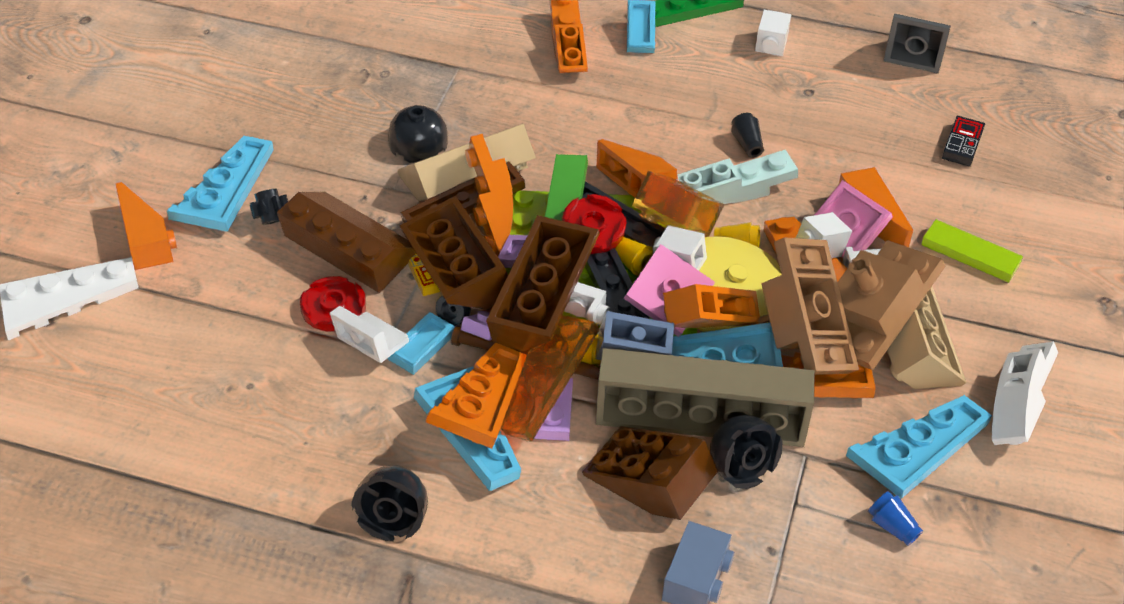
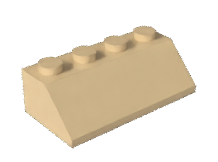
[397,124,536,201]
[886,287,967,389]

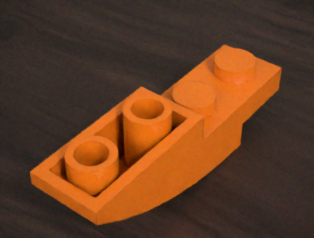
[549,0,588,73]
[465,134,513,256]

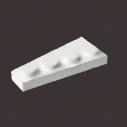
[0,257,139,340]

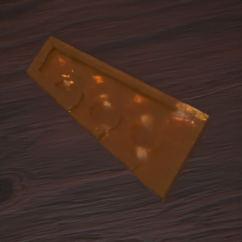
[500,315,600,442]

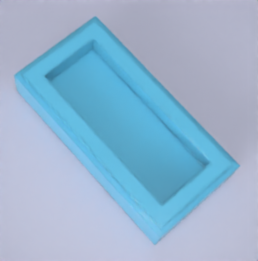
[627,0,655,53]
[387,312,455,375]

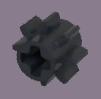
[250,188,288,225]

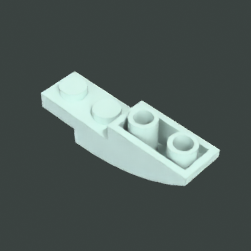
[676,149,798,204]

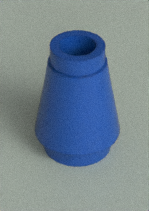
[868,491,923,546]

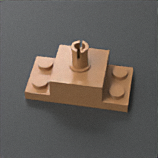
[758,237,859,375]
[837,240,946,371]

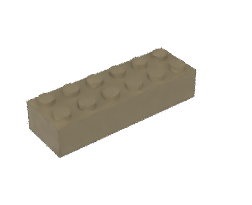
[596,348,815,447]

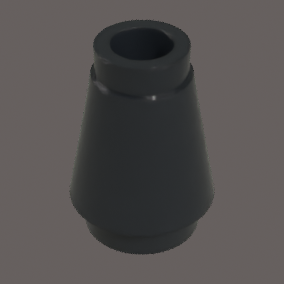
[731,112,764,158]

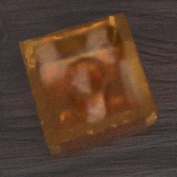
[632,171,725,237]

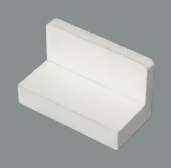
[330,306,409,363]

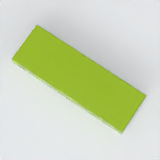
[921,219,1023,283]

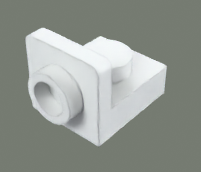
[564,282,610,334]

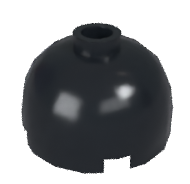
[388,105,448,163]
[710,415,783,489]
[351,465,428,541]

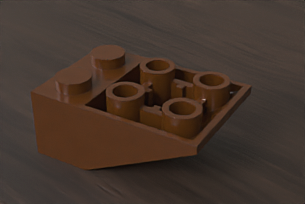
[582,426,718,520]

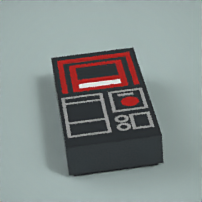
[942,115,985,167]

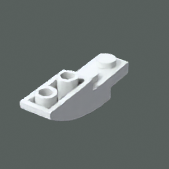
[992,341,1058,445]

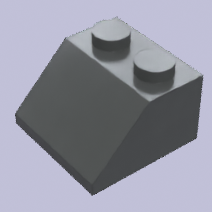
[884,13,951,74]

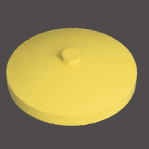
[697,236,782,332]

